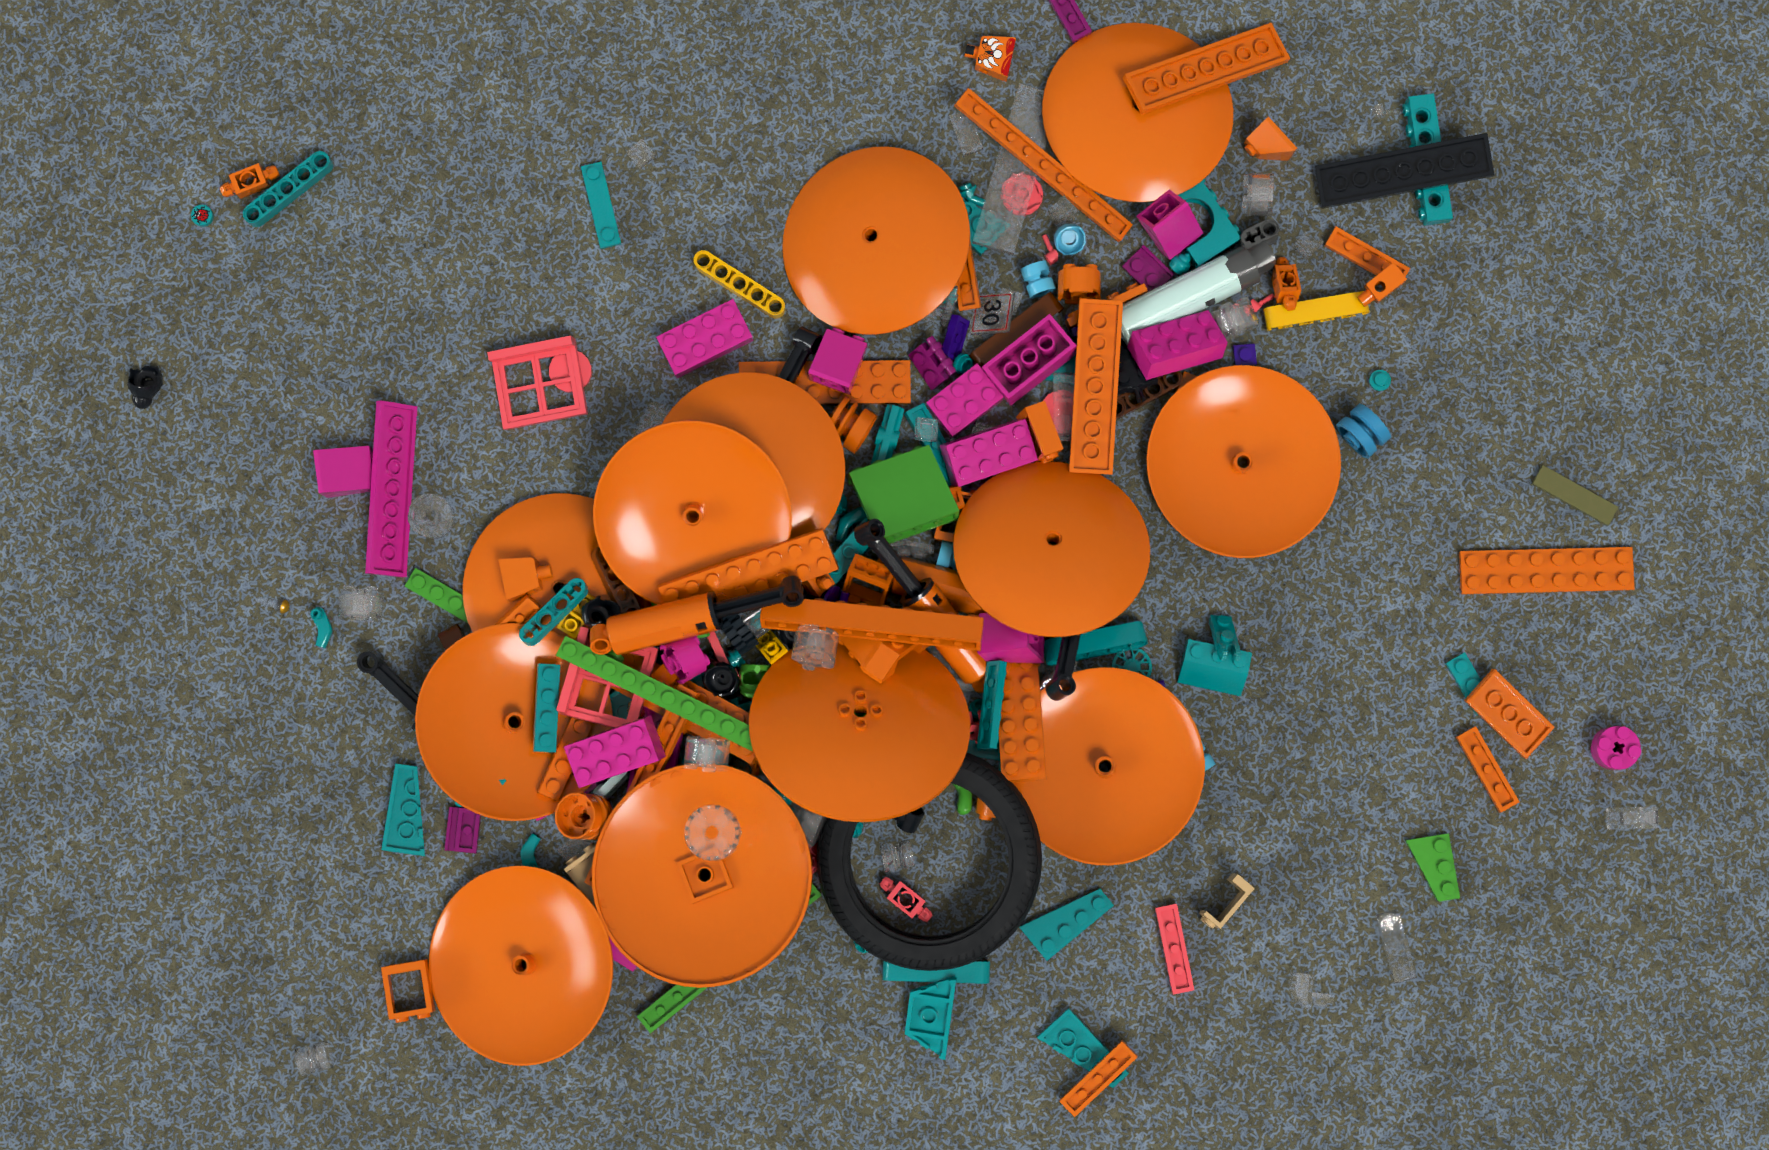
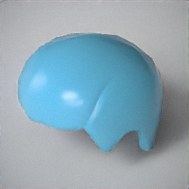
[1054,223,1086,255]

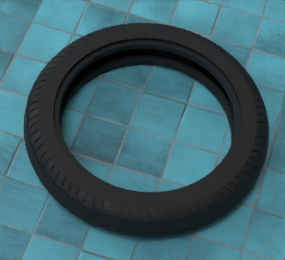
[817,753,1042,971]

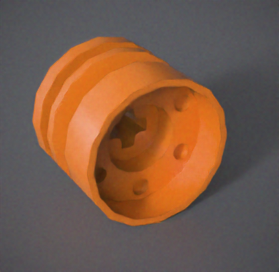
[830,397,878,454]
[555,793,613,840]

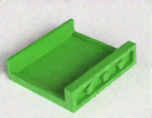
[848,445,960,544]

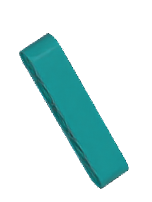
[243,151,333,227]
[1044,621,1148,666]
[882,960,990,984]

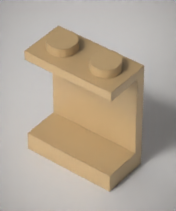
[564,842,597,910]
[1199,873,1255,929]

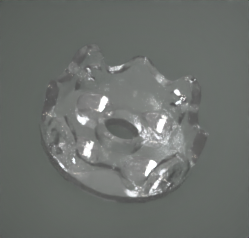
[684,804,742,861]

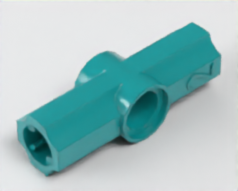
[871,404,905,464]

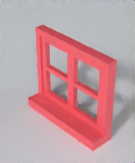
[487,335,588,430]
[556,627,659,728]

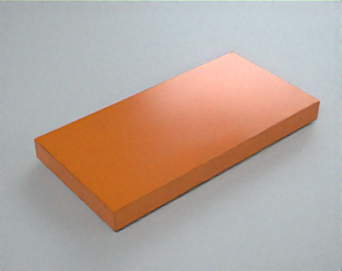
[1464,669,1555,759]

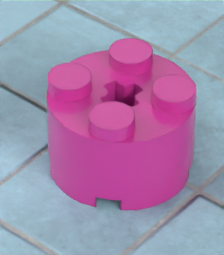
[660,636,710,684]
[1591,726,1641,770]

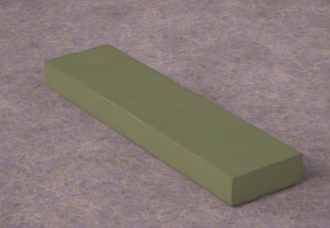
[1531,465,1618,526]

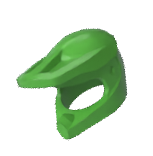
[739,664,772,698]

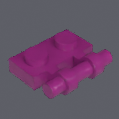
[908,336,957,391]

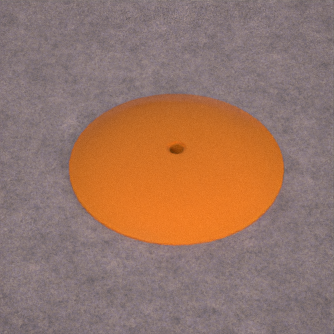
[1042,23,1233,202]
[782,147,970,335]
[1147,365,1341,558]
[662,372,845,539]
[593,420,792,605]
[953,461,1150,637]
[463,493,641,641]
[415,623,613,821]
[1013,667,1205,866]
[429,866,613,1066]

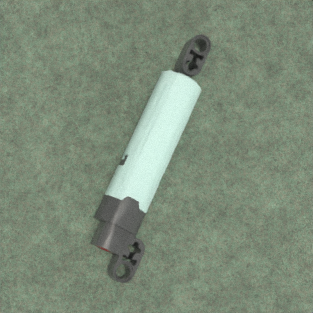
[1121,219,1279,345]

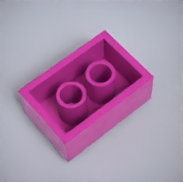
[926,363,1004,439]

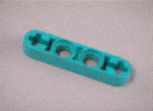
[519,578,589,646]

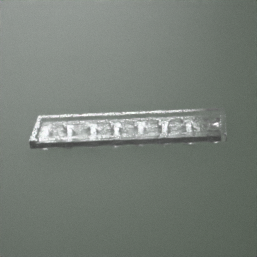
[972,83,1047,256]

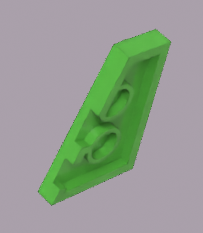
[1405,833,1460,902]

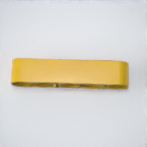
[694,250,785,319]
[1263,291,1370,331]

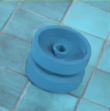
[1336,403,1391,459]

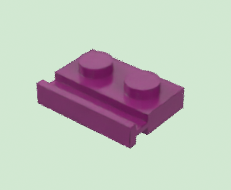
[1122,245,1174,292]
[444,807,481,853]

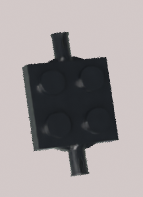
[1117,339,1158,403]

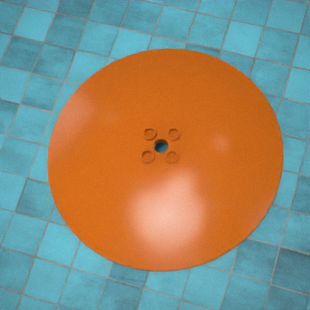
[749,635,970,822]
[592,763,813,988]

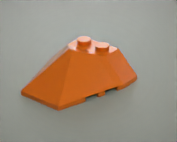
[833,636,929,684]

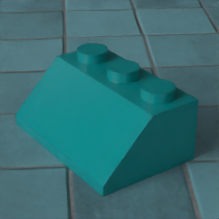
[1177,639,1252,696]

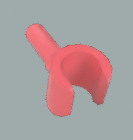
[1042,234,1058,265]
[1245,293,1275,314]

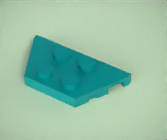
[905,977,957,1060]

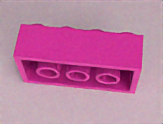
[656,299,753,379]
[1127,310,1228,380]
[982,314,1077,406]
[939,419,1038,487]
[564,715,666,788]

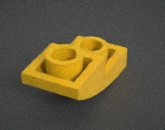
[556,589,596,639]
[755,629,788,665]

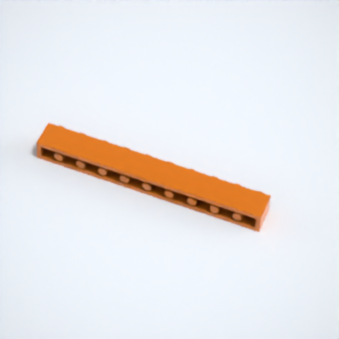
[760,598,984,651]

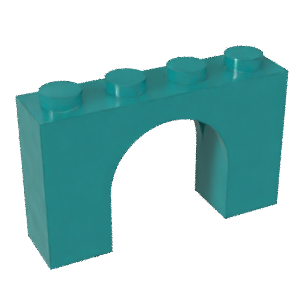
[1151,179,1241,268]

